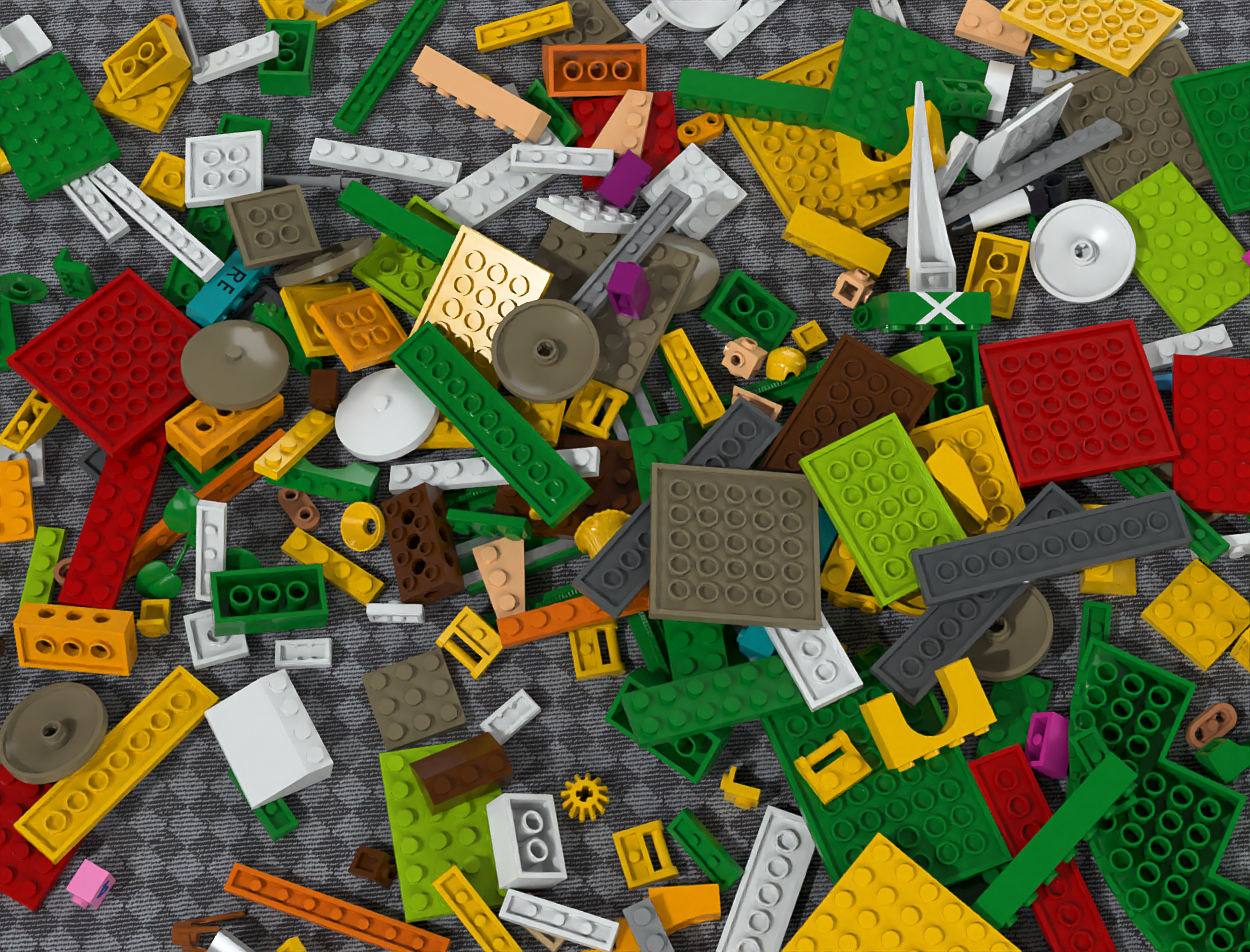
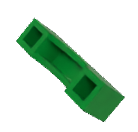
[266,456,380,504]
[1194,737,1250,785]

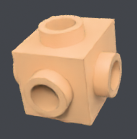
[832,268,876,309]
[721,337,768,380]

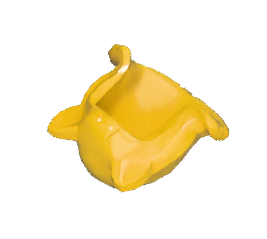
[574,509,632,560]

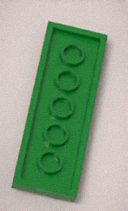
[621,655,804,750]

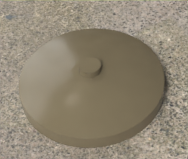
[658,233,720,314]
[273,236,375,287]
[491,299,600,404]
[181,320,289,411]
[961,585,1054,682]
[0,682,108,784]

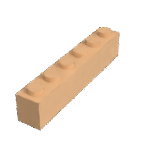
[411,45,551,143]

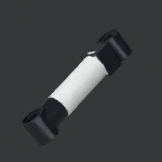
[946,172,1071,246]

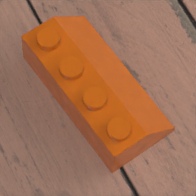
[542,43,646,97]

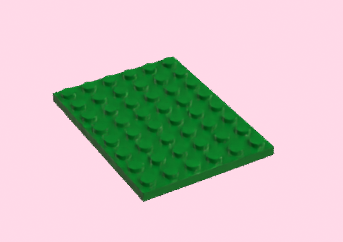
[759,669,1013,888]

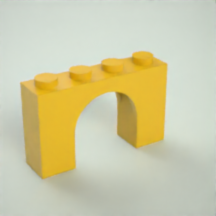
[835,100,948,196]
[859,657,997,772]

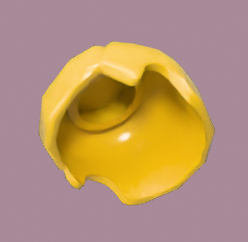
[766,347,806,381]

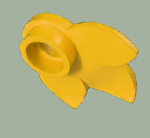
[1029,48,1076,71]

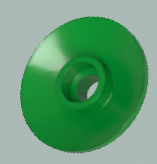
[0,273,47,304]

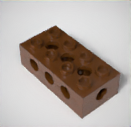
[381,482,465,607]

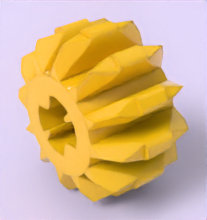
[561,773,610,823]

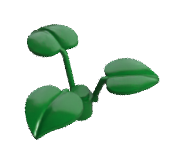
[135,486,264,599]

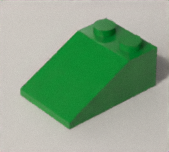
[258,19,317,96]
[699,268,798,356]

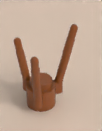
[172,911,246,952]

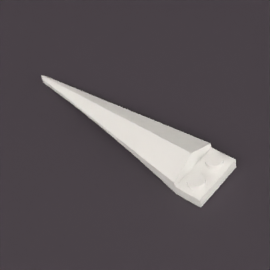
[906,81,956,292]

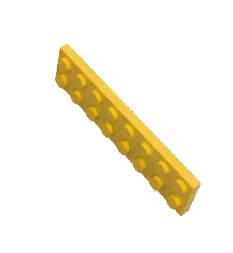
[13,665,221,865]

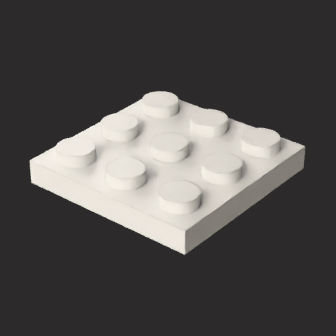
[185,130,263,208]
[639,142,748,241]
[536,195,638,234]

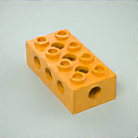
[165,393,284,474]
[13,602,138,676]

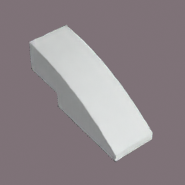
[979,60,1015,123]

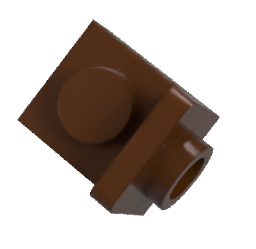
[348,845,397,889]

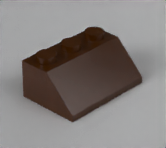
[409,732,514,816]

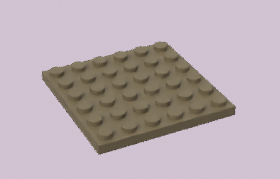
[1043,38,1212,204]
[531,217,700,394]
[649,463,822,631]

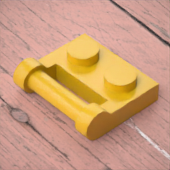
[562,379,629,440]
[435,606,504,680]
[568,619,626,681]
[794,729,872,805]
[612,820,679,891]

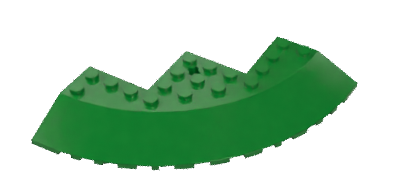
[1068,636,1250,952]

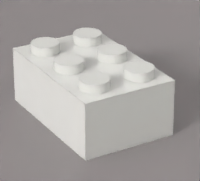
[486,793,567,889]

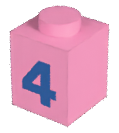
[66,859,116,910]

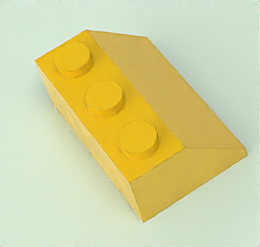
[1079,504,1137,595]

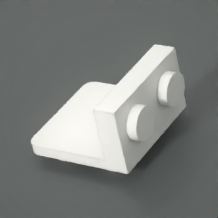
[0,15,53,73]

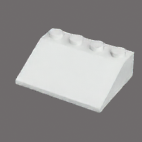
[966,83,1074,180]
[204,669,334,810]

